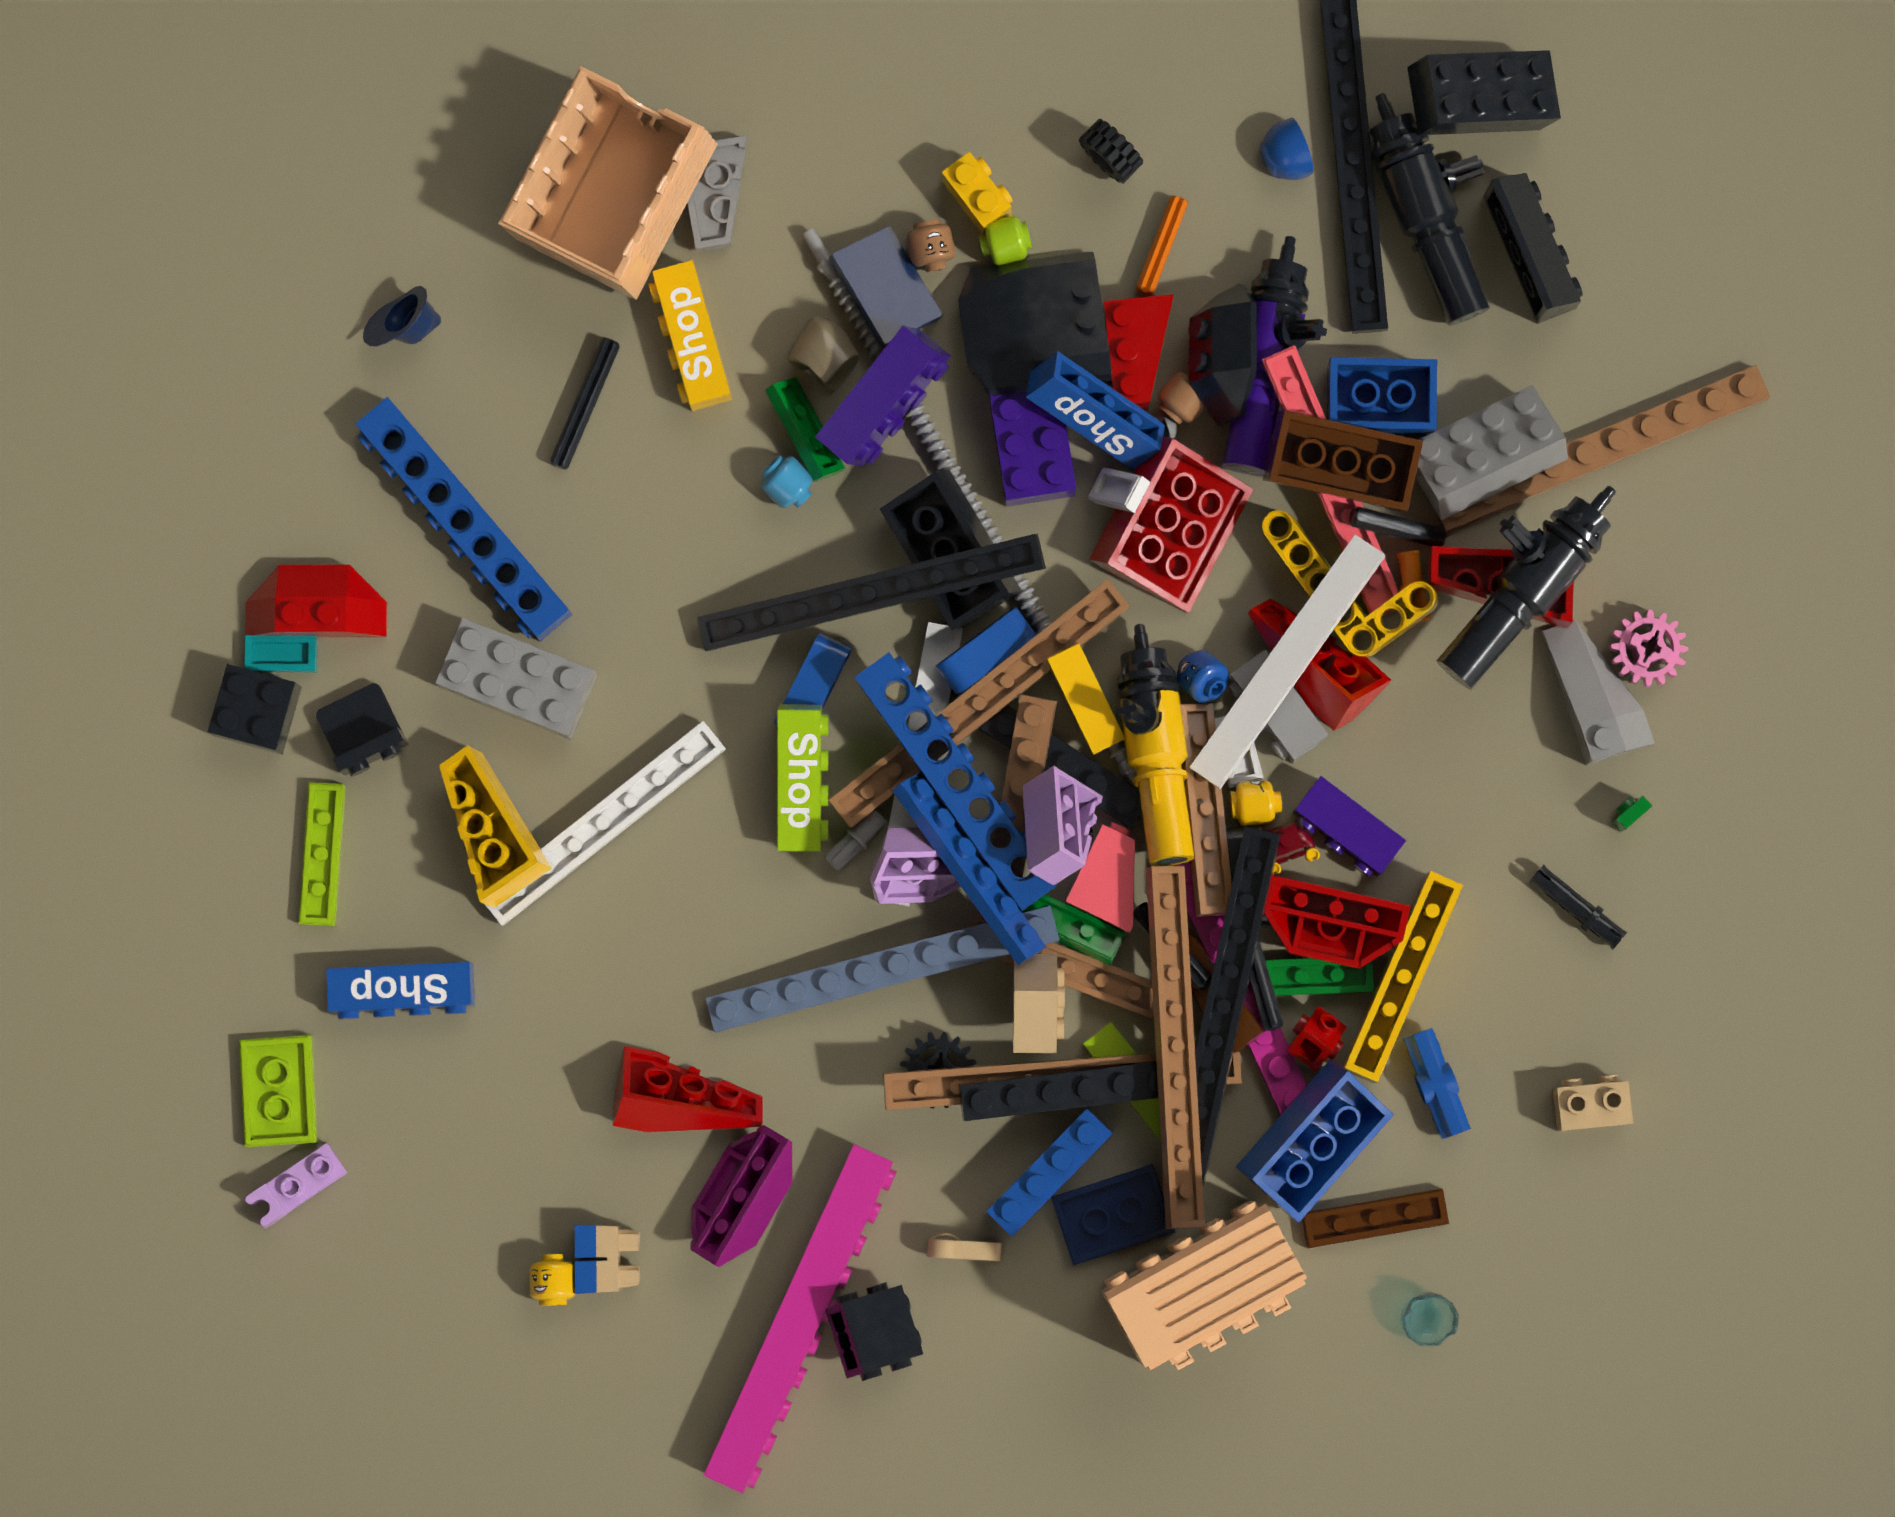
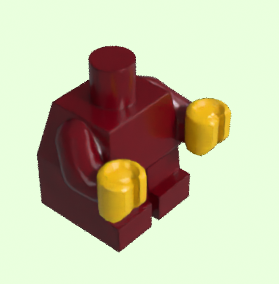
[1266,820,1320,875]

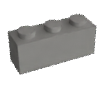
[1228,650,1329,763]

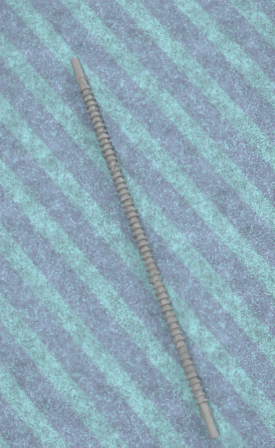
[802,228,1139,791]

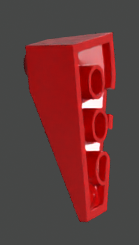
[613,1046,763,1132]

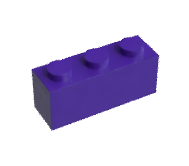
[1292,776,1407,877]

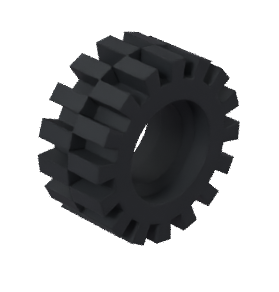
[1078,119,1143,184]

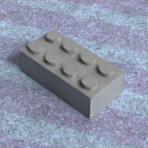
[1415,385,1568,520]
[435,618,598,740]

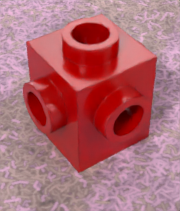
[1286,1006,1347,1072]

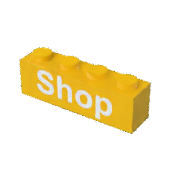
[648,260,732,411]

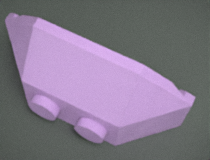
[870,827,986,904]

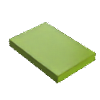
[239,1035,318,1147]

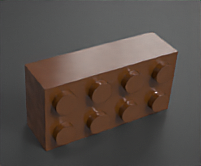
[1262,410,1423,511]

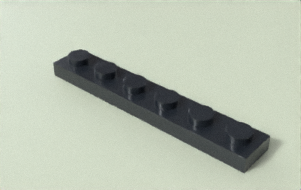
[970,683,1142,829]
[959,1061,1158,1121]

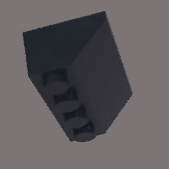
[1483,173,1583,324]

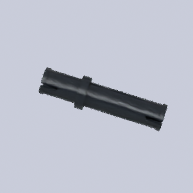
[1529,864,1627,950]

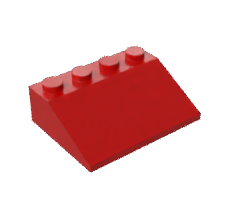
[1089,437,1253,613]

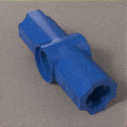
[1403,1028,1471,1139]

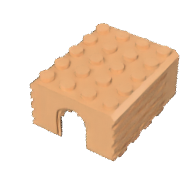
[498,66,718,300]
[1100,1201,1307,1370]

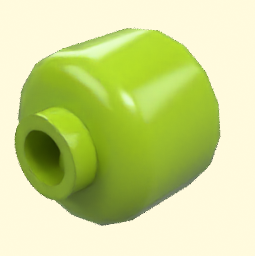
[979,216,1032,265]

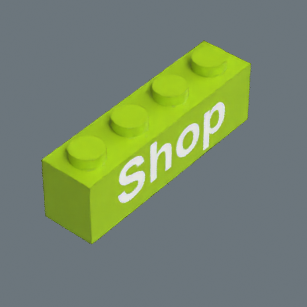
[778,704,829,851]

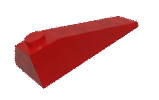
[1248,598,1391,731]

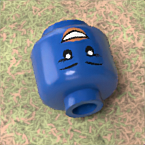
[1177,650,1229,703]

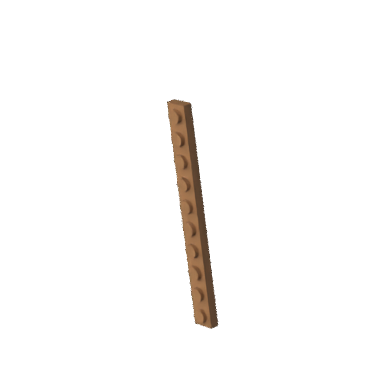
[1436,365,1770,532]
[829,579,1130,829]
[1146,866,1205,1229]
[883,1050,1242,1110]

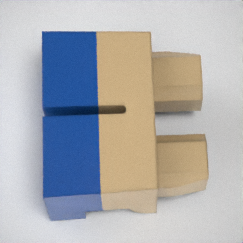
[574,1225,640,1294]

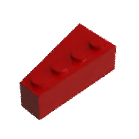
[1427,546,1574,628]

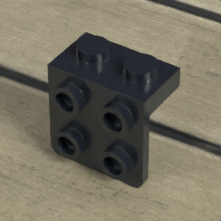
[316,683,409,777]

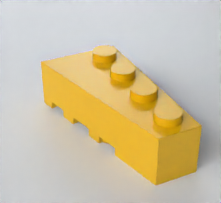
[439,745,552,908]

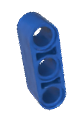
[935,607,1036,695]
[774,633,852,726]

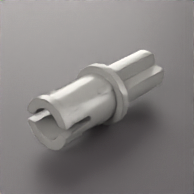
[825,810,889,871]

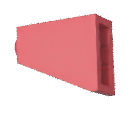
[1065,822,1135,934]

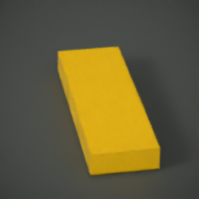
[1046,642,1125,755]

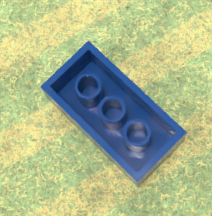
[1236,1059,1394,1223]

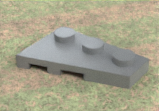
[687,135,747,252]

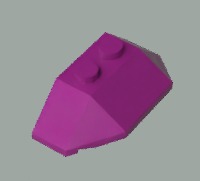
[690,1125,793,1267]

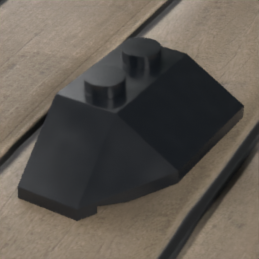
[1188,284,1257,427]

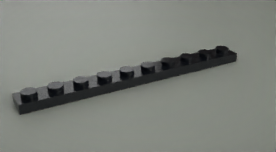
[1320,0,1388,334]
[697,534,1046,652]
[1195,827,1281,1186]

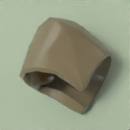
[787,317,859,393]

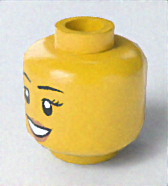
[529,1254,575,1306]

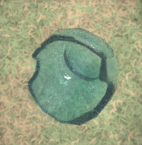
[1400,1291,1459,1346]

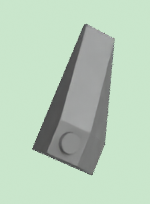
[1542,620,1655,766]

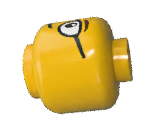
[1230,780,1282,826]

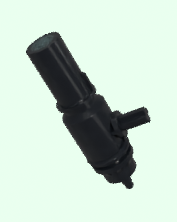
[1370,93,1490,326]
[1436,486,1616,690]

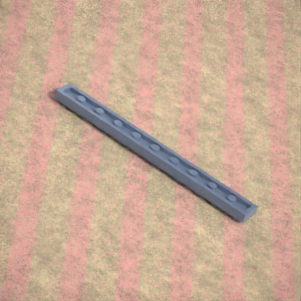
[706,906,1060,1033]

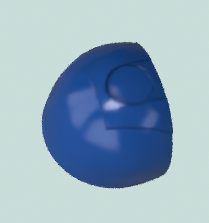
[1260,117,1314,180]

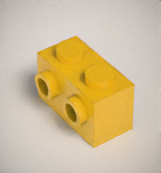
[941,151,1013,235]

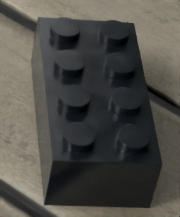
[1407,50,1561,136]
[879,470,1022,630]

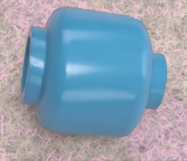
[760,455,813,508]

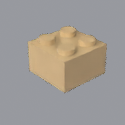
[1013,954,1065,1053]

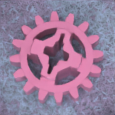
[1609,609,1688,688]

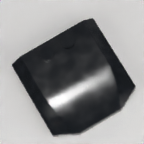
[958,251,1112,396]

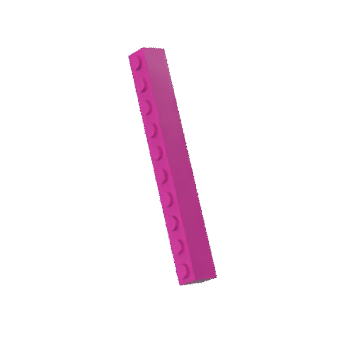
[703,1144,897,1494]

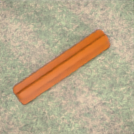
[1136,195,1188,296]

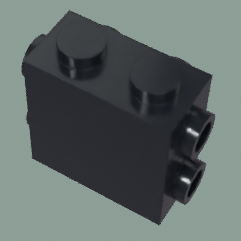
[825,1282,923,1381]

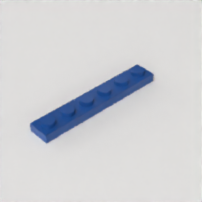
[892,772,1046,966]

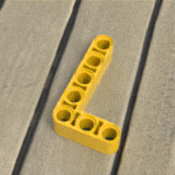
[1262,510,1439,657]

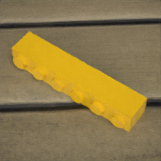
[1342,871,1463,1084]

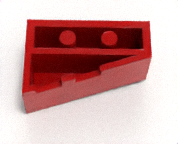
[1103,294,1174,410]

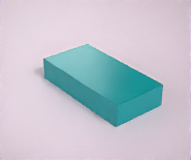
[244,635,318,673]

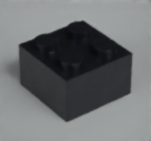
[207,664,302,755]

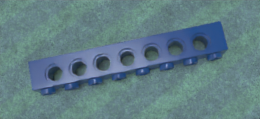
[355,397,573,641]
[854,652,1057,911]

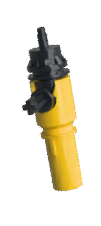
[1117,624,1194,866]

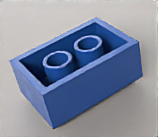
[1327,357,1437,437]

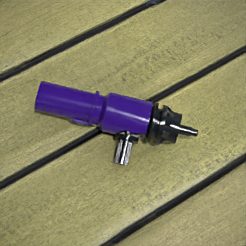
[1222,236,1327,475]

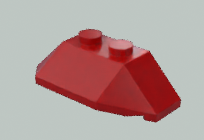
[245,564,388,637]
[1264,875,1411,969]

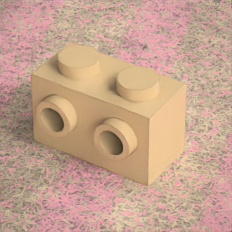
[1552,1075,1634,1131]

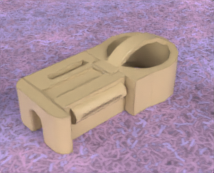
[927,1233,1002,1261]

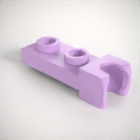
[245,1143,348,1229]

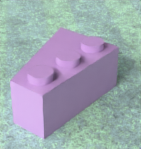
[1023,766,1103,885]

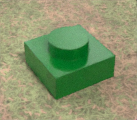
[1611,796,1652,832]

